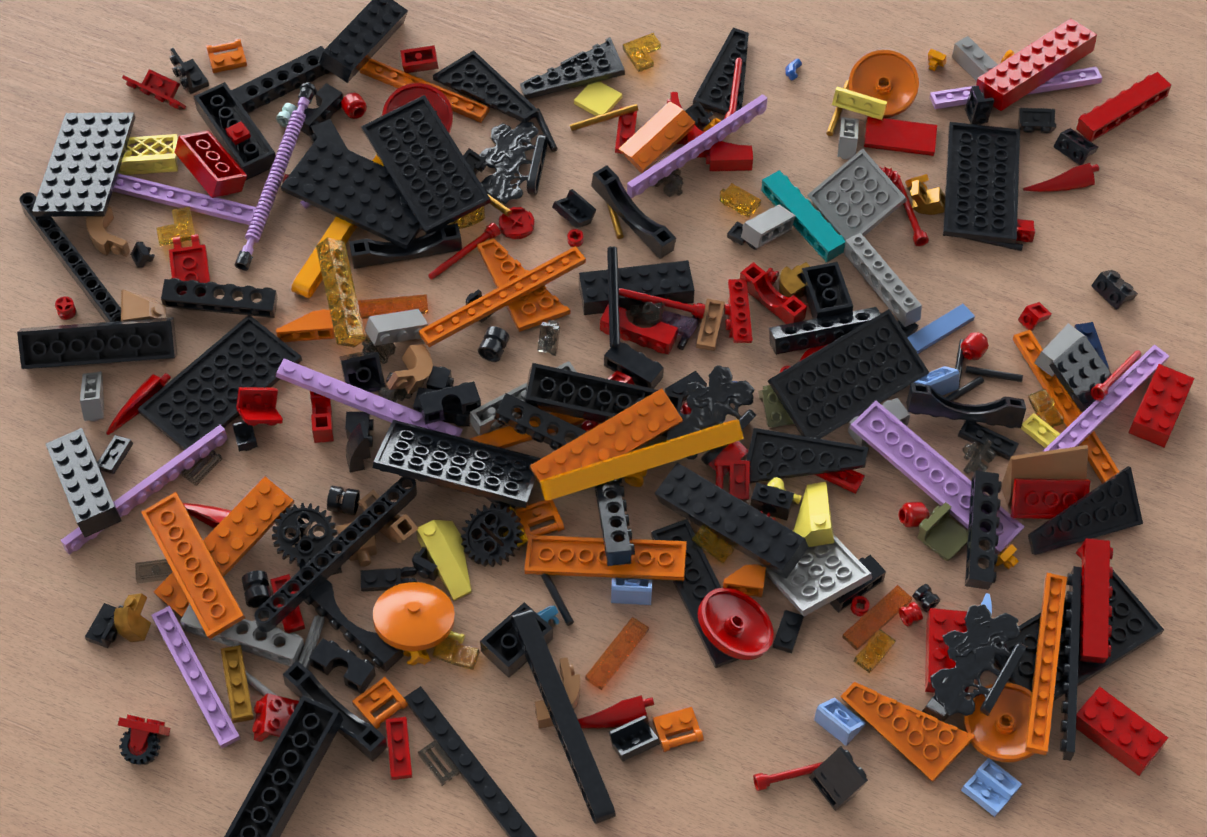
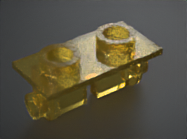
[692,526,734,564]

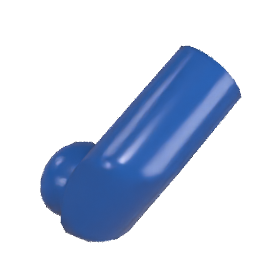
[785,58,802,81]

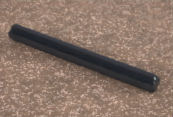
[607,246,620,348]

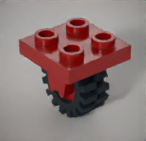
[118,714,171,765]

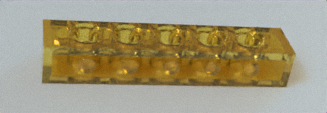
[316,237,366,348]

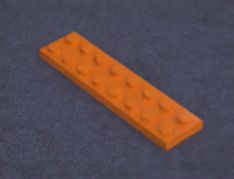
[530,388,683,483]
[154,476,295,618]
[141,492,245,639]
[524,535,687,581]

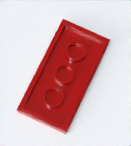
[864,116,937,156]
[1010,478,1091,519]

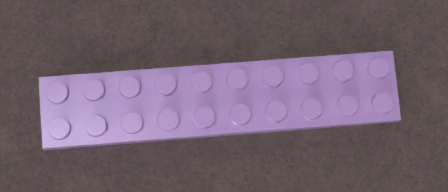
[850,401,1025,554]

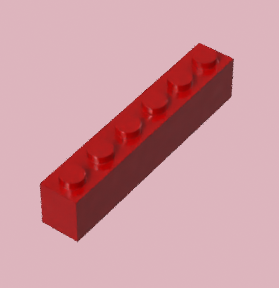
[1076,72,1171,142]
[1079,538,1113,663]

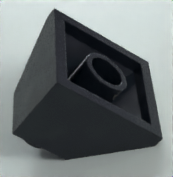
[339,352,386,392]

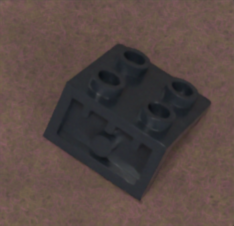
[169,48,209,94]

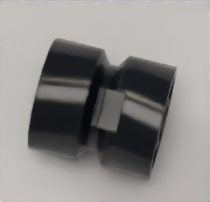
[478,326,510,362]
[327,486,360,515]
[241,570,271,608]

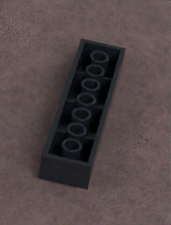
[17,317,177,369]
[524,363,683,437]
[655,462,809,579]
[224,695,343,837]

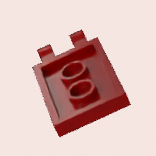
[169,234,210,297]

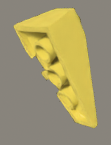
[793,482,834,547]
[416,520,472,601]

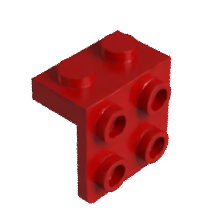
[236,387,283,426]
[252,693,299,742]

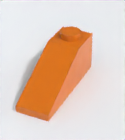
[276,309,335,342]

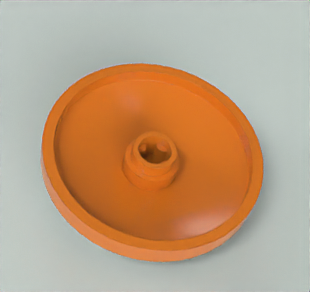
[849,50,919,118]
[373,582,455,651]
[964,683,1035,762]

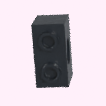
[750,482,794,521]

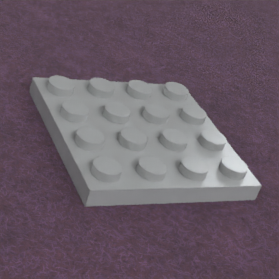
[807,149,907,240]
[762,534,872,616]

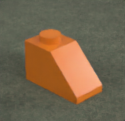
[723,564,766,597]

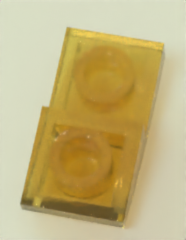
[450,206,485,229]
[1028,389,1064,428]
[853,629,896,673]
[432,639,480,670]

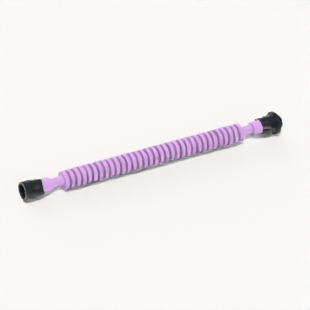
[234,83,317,271]

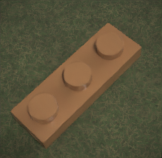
[696,299,725,351]

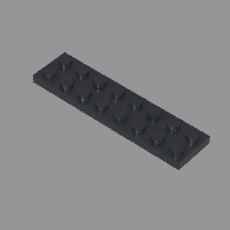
[651,519,739,668]

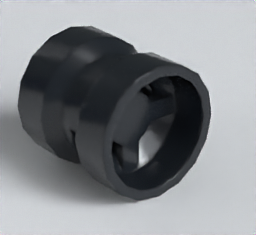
[912,584,941,612]

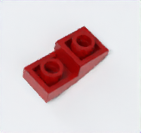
[708,441,749,476]

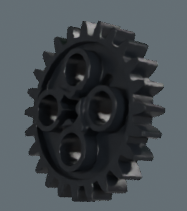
[272,503,337,567]
[461,503,524,567]

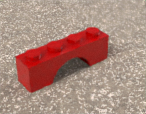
[740,262,807,324]
[600,303,678,355]

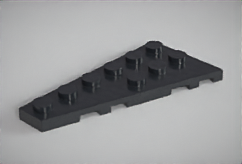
[693,27,749,115]
[520,37,625,99]
[433,50,539,123]
[747,428,869,483]
[1028,466,1143,555]

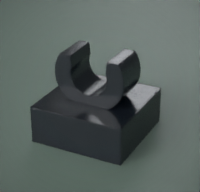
[130,242,155,268]

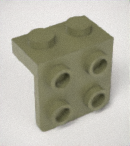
[758,385,794,427]
[917,502,968,561]

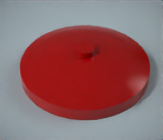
[382,83,453,133]
[698,588,774,660]

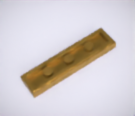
[221,645,254,723]

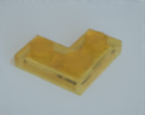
[623,33,661,72]
[156,206,195,246]

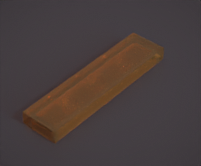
[353,294,428,320]
[842,585,912,650]
[585,617,649,690]

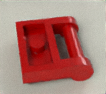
[714,460,750,500]

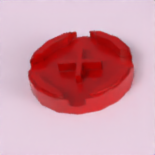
[499,207,534,239]

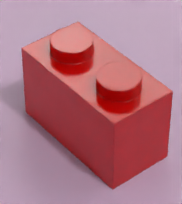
[400,45,439,73]

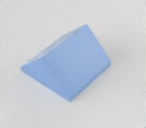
[914,366,959,396]
[611,578,652,605]
[814,697,866,746]

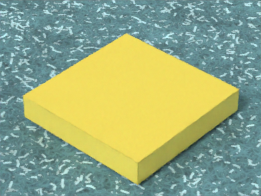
[574,81,622,116]

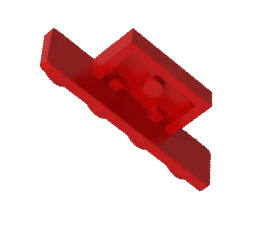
[122,69,186,109]
[724,279,753,343]

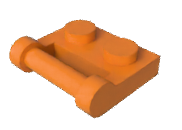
[206,39,247,73]
[515,499,565,542]
[352,677,408,729]
[652,707,704,752]

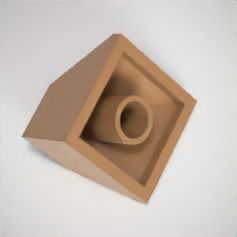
[121,289,166,321]

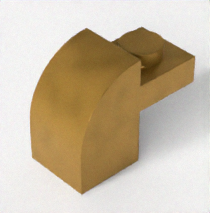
[910,180,945,215]
[779,262,810,299]
[114,593,151,642]

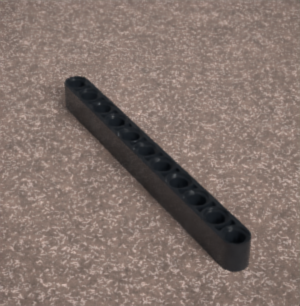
[19,192,121,322]
[254,477,417,632]
[511,608,616,824]

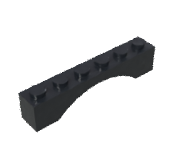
[591,165,676,259]
[349,223,462,269]
[906,383,1026,428]
[304,578,404,672]
[282,660,387,762]

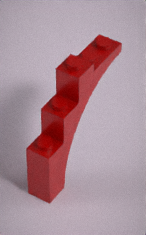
[667,92,753,171]

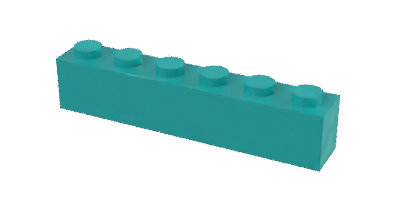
[761,170,845,263]

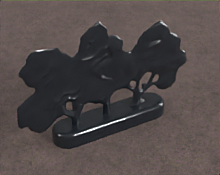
[479,122,548,204]
[666,365,756,466]
[930,605,1027,716]

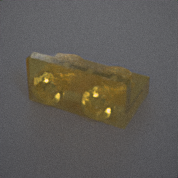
[719,183,761,218]

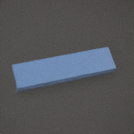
[907,304,975,354]

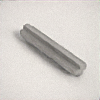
[299,615,325,669]

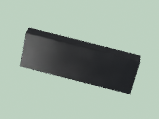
[958,420,1019,460]

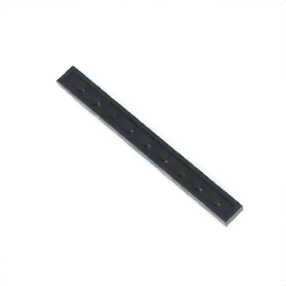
[1060,566,1082,761]
[404,686,537,837]

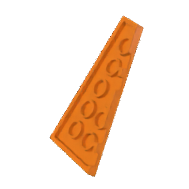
[477,239,571,332]
[840,682,976,782]

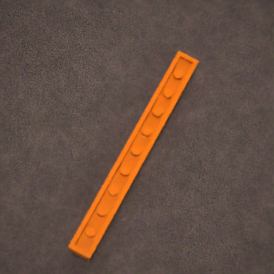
[419,246,586,347]
[1013,330,1120,484]
[1025,573,1067,755]

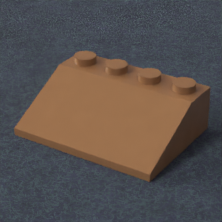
[1001,445,1088,506]

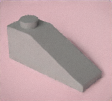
[837,117,859,160]
[80,371,104,421]

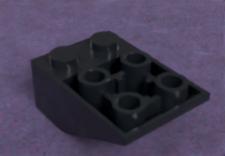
[809,746,868,811]

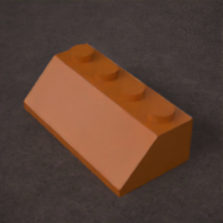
[618,102,695,174]

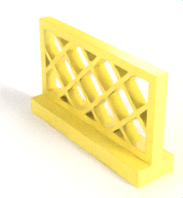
[119,134,178,175]

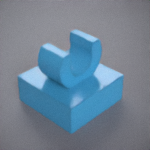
[537,606,559,625]

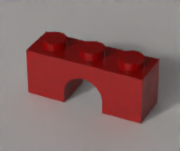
[310,391,334,443]

